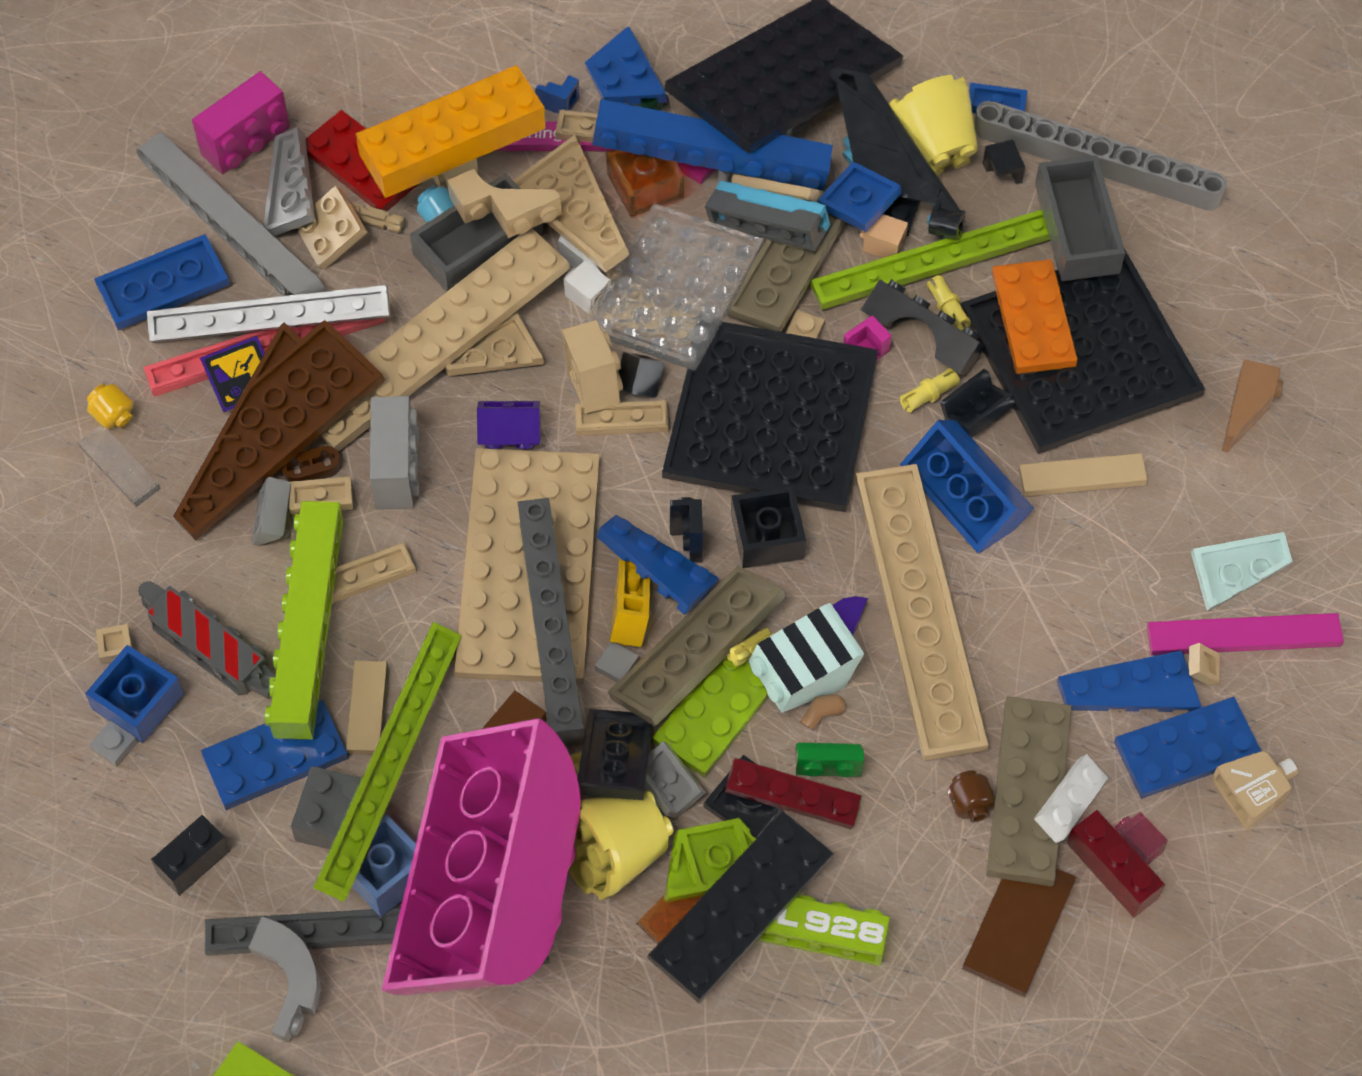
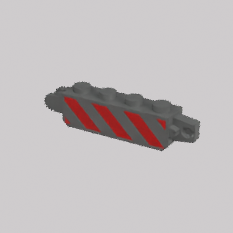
[138,581,276,699]

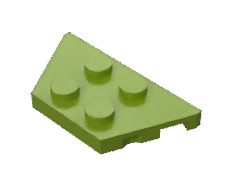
[664,818,756,903]

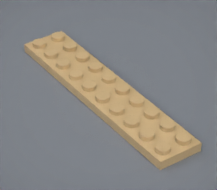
[320,228,570,452]
[855,464,988,761]

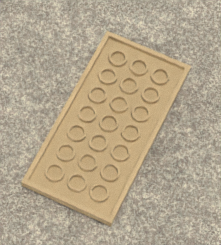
[454,448,600,684]

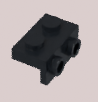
[940,369,1015,438]

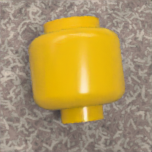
[86,383,133,429]

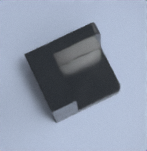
[983,139,1025,184]
[618,352,664,397]

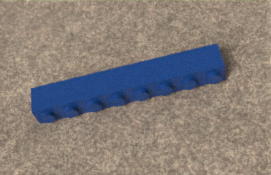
[592,99,833,190]

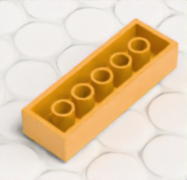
[356,65,546,198]

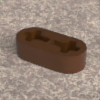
[282,446,341,482]

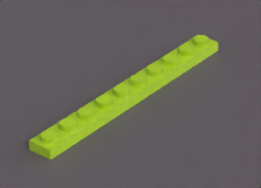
[811,209,1050,310]
[313,621,462,902]

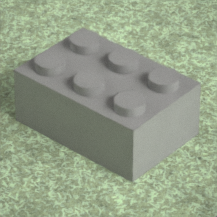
[370,396,419,510]

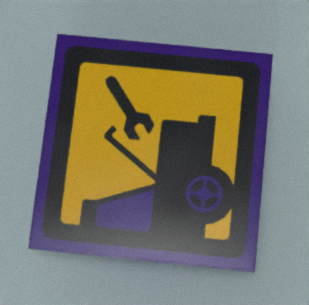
[200,336,265,413]

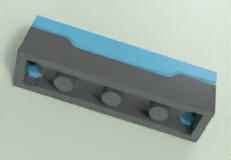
[705,180,830,251]

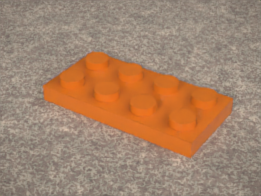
[992,259,1077,374]

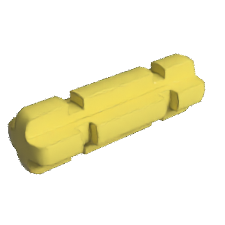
[727,628,774,666]

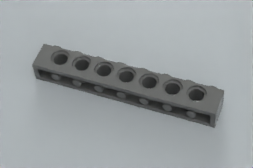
[517,497,584,747]

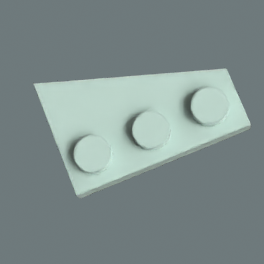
[1191,532,1293,612]

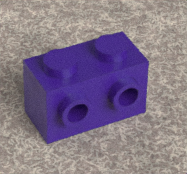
[477,401,541,449]

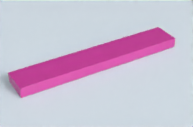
[1147,613,1344,656]

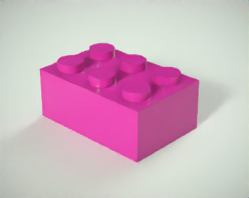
[192,71,290,175]

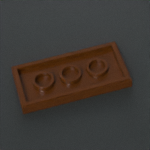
[962,868,1076,997]

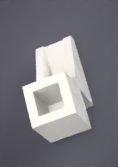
[558,236,611,316]

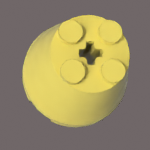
[889,75,978,176]
[568,790,673,900]

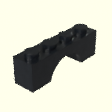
[861,279,985,376]

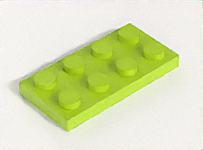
[652,656,769,778]

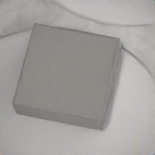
[595,642,639,682]

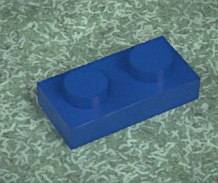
[969,82,1027,114]

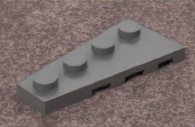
[263,127,315,237]

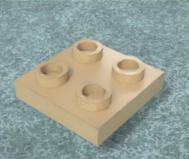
[296,186,367,270]

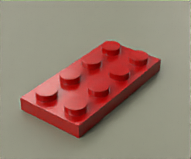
[305,109,420,212]

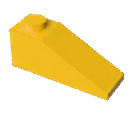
[610,557,650,647]

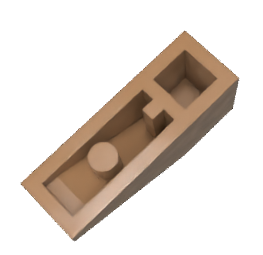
[1222,359,1283,452]

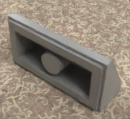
[252,477,290,546]

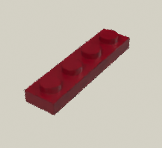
[725,758,861,829]

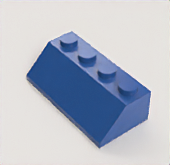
[900,420,1034,553]

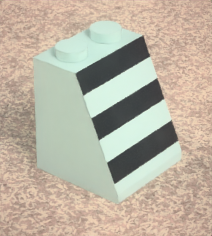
[748,603,864,713]

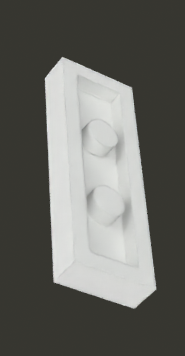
[1034,754,1108,843]

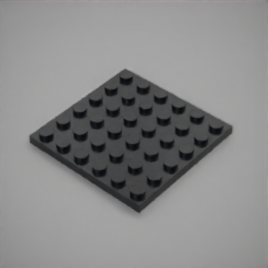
[961,248,1205,454]
[662,317,878,512]

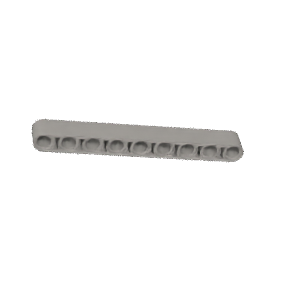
[974,101,1227,210]
[136,132,327,296]

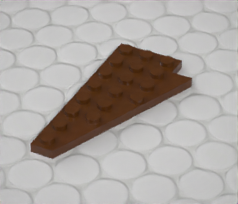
[173,320,385,541]

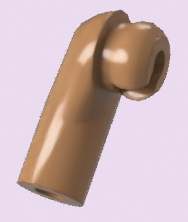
[800,694,846,730]

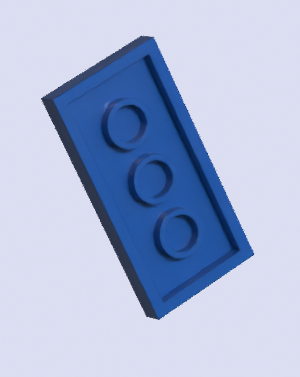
[94,234,230,330]
[1114,697,1261,799]
[200,700,348,810]

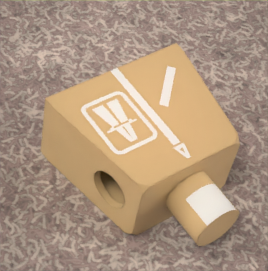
[1211,751,1298,830]

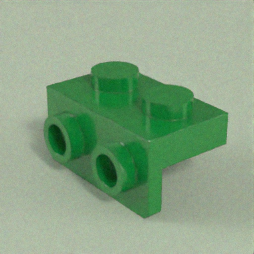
[796,742,864,777]

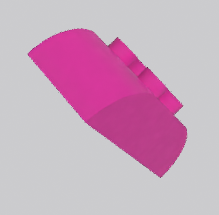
[381,718,580,996]

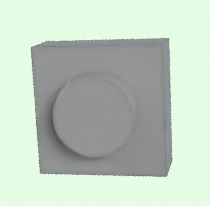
[89,720,138,767]

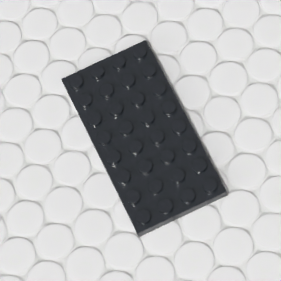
[664,0,903,153]

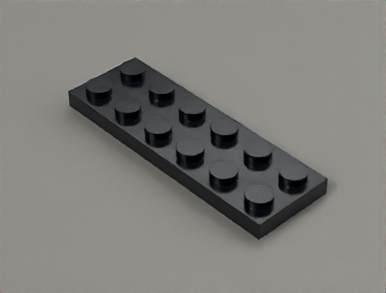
[648,811,834,1004]

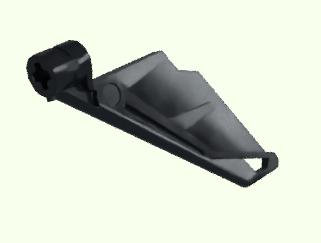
[830,67,966,240]

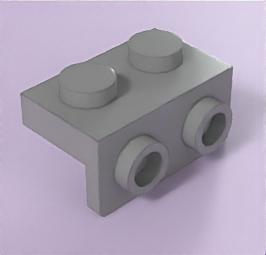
[645,742,706,818]

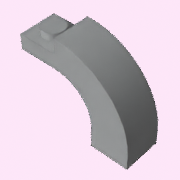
[248,916,321,1043]

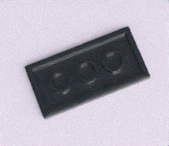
[577,709,653,800]

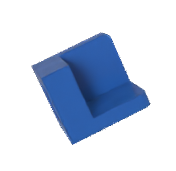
[535,75,580,114]

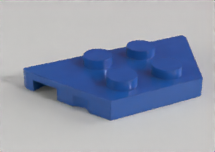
[585,27,667,104]

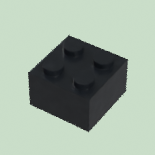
[731,486,806,568]

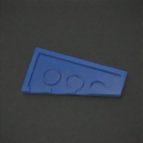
[597,515,720,615]
[1057,650,1202,712]

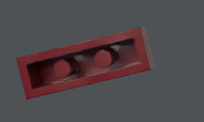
[1067,810,1165,918]

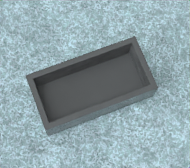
[1035,155,1125,281]
[410,173,543,292]

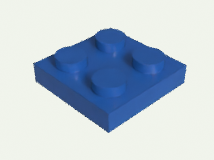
[817,161,901,232]

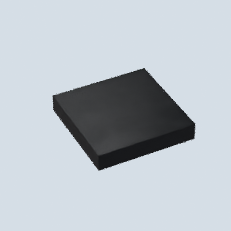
[704,755,784,839]

